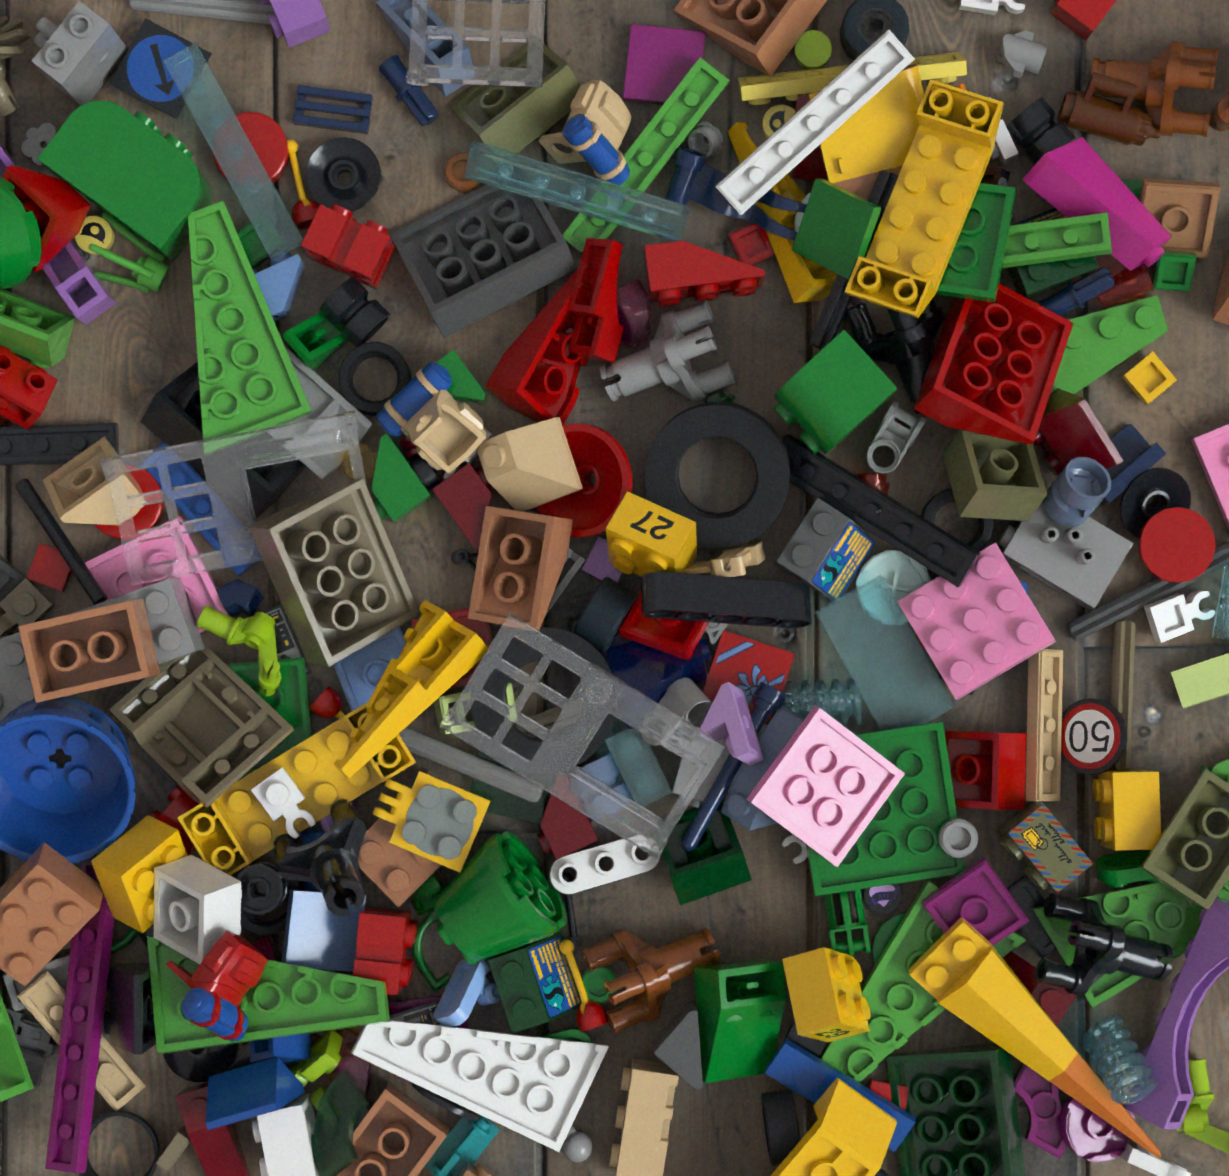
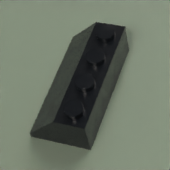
[141,362,306,520]

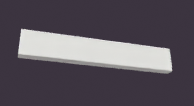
[716,29,915,215]

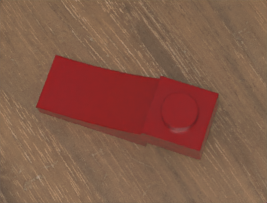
[567,238,624,363]

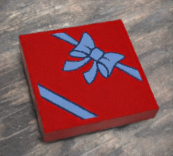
[702,630,795,725]

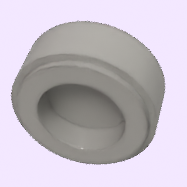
[938,819,978,858]

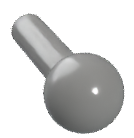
[562,1125,592,1162]

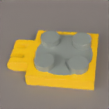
[372,771,491,873]

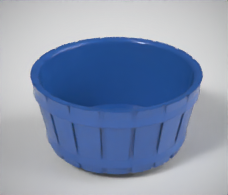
[0,697,136,863]

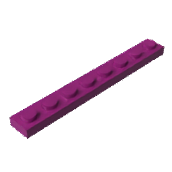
[45,859,114,1173]

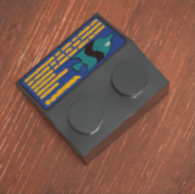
[774,498,878,605]

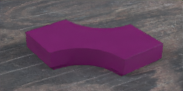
[1013,1063,1067,1159]

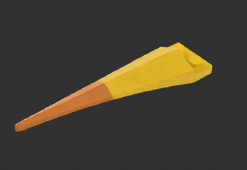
[908,917,1161,1158]

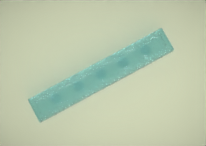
[163,43,303,260]
[464,141,691,242]

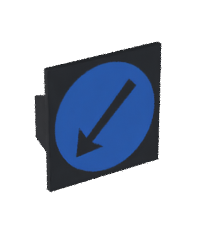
[110,18,212,119]

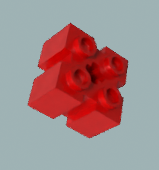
[300,204,396,290]
[353,906,418,995]

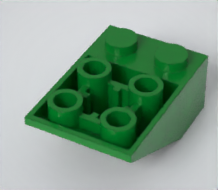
[694,958,786,1083]

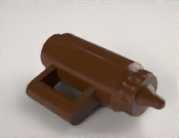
[1057,72,1161,146]

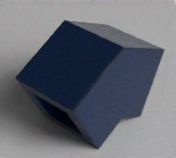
[216,579,264,617]

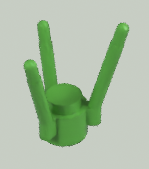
[89,212,170,294]

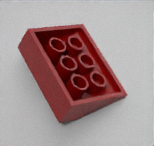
[913,283,1074,445]

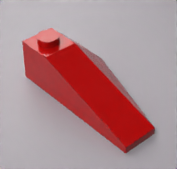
[486,267,588,426]

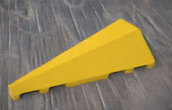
[727,122,837,303]
[334,600,491,778]

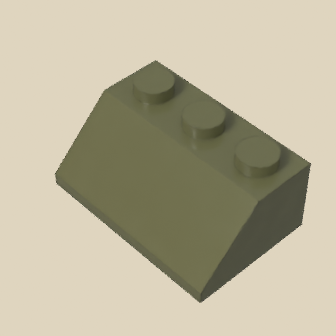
[449,37,581,167]
[1141,769,1229,910]

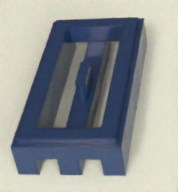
[293,85,373,134]

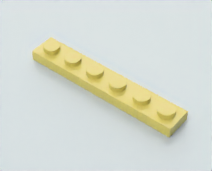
[737,52,967,105]

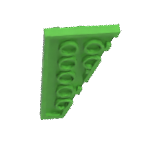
[188,201,312,455]
[1051,295,1168,394]
[1031,878,1229,1008]
[819,880,1026,1082]
[147,936,390,1054]

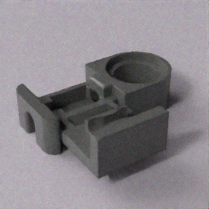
[6,1008,57,1086]

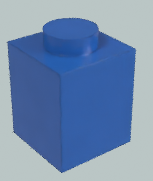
[250,1033,311,1065]

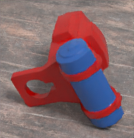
[166,930,268,1042]

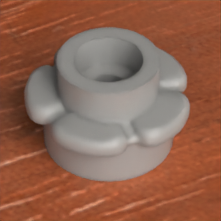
[688,121,723,157]

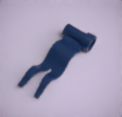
[665,147,807,241]

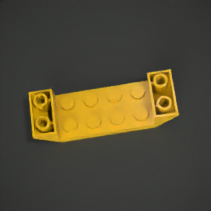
[844,79,1004,318]
[177,702,416,876]
[771,1077,897,1176]

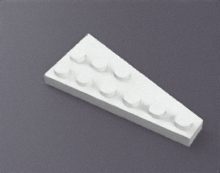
[351,1019,609,1152]

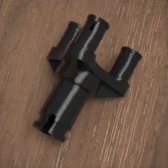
[844,298,945,414]
[273,799,366,916]
[1035,893,1173,996]

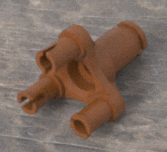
[1091,41,1219,137]
[581,928,721,1034]

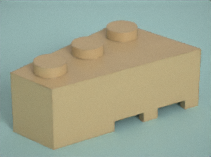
[609,1058,679,1176]

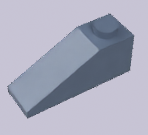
[376,0,476,97]
[721,706,804,831]

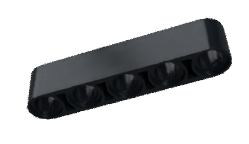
[641,572,812,628]

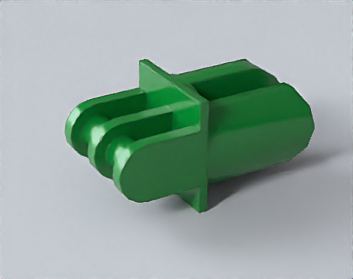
[823,889,871,956]

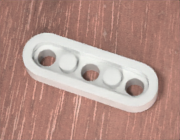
[549,834,660,894]

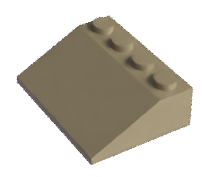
[249,478,420,667]

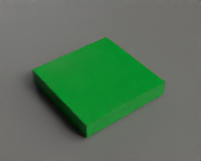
[792,179,881,280]

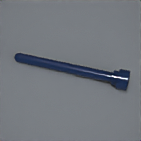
[682,682,787,851]

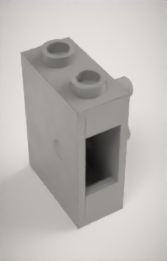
[31,1,128,106]
[997,501,1133,610]

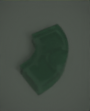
[311,1071,369,1176]

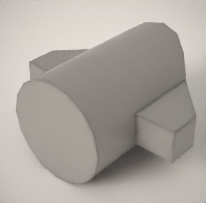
[995,30,1047,78]

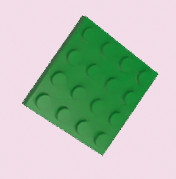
[806,721,965,896]

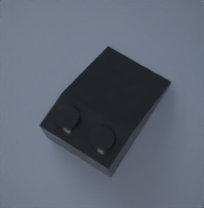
[104,963,156,1055]

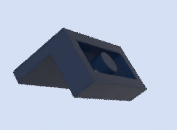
[1100,424,1166,506]

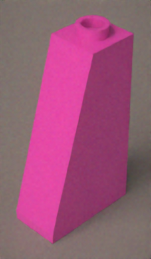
[1023,137,1172,271]

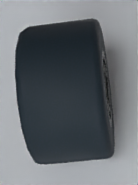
[840,0,910,61]
[574,577,637,652]

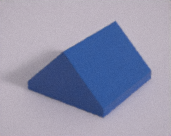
[205,1056,305,1130]

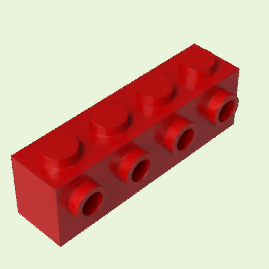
[0,346,58,430]

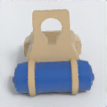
[539,80,632,188]
[376,361,486,473]

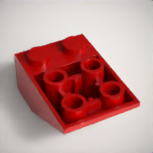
[644,240,765,307]

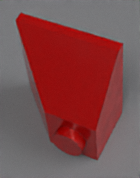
[2,165,90,272]

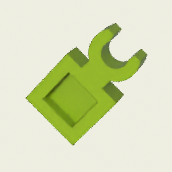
[289,1030,343,1087]

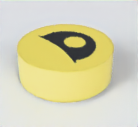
[762,104,796,139]
[75,216,115,255]

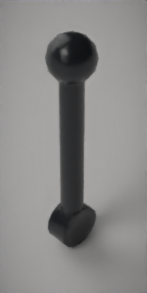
[562,872,583,952]

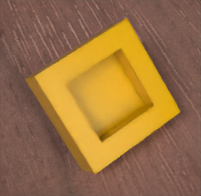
[1122,351,1177,406]

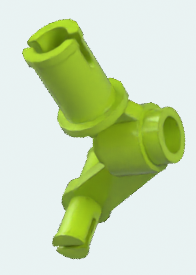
[196,605,282,697]
[1176,1058,1229,1154]

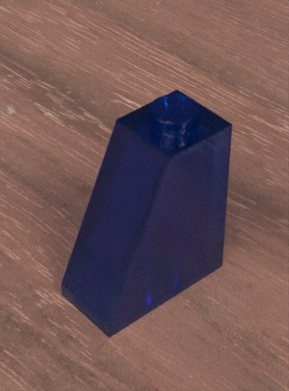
[606,638,711,730]

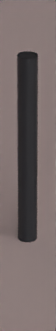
[15,479,108,605]

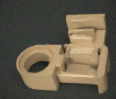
[685,539,766,577]

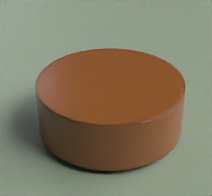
[444,152,482,192]

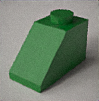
[371,433,433,523]

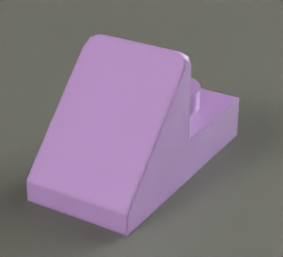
[699,682,764,766]

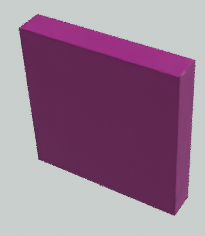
[623,24,705,105]
[921,857,1030,946]

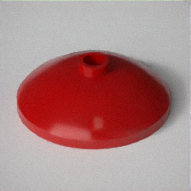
[536,423,632,537]

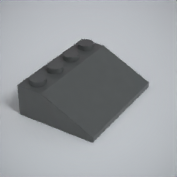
[389,166,577,338]

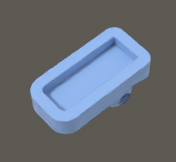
[433,959,500,1027]

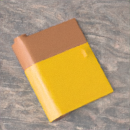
[808,64,924,201]

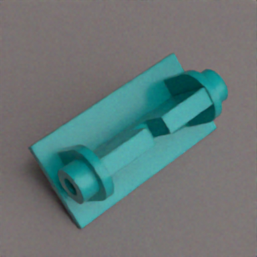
[424,1115,500,1176]

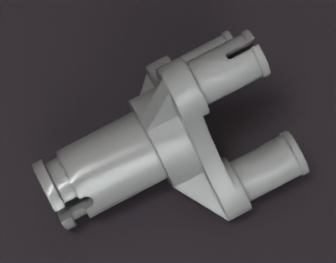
[599,299,737,403]

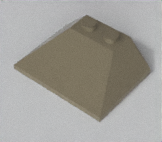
[109,644,294,808]

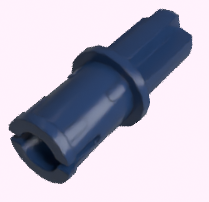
[379,55,439,126]
[1039,267,1115,316]

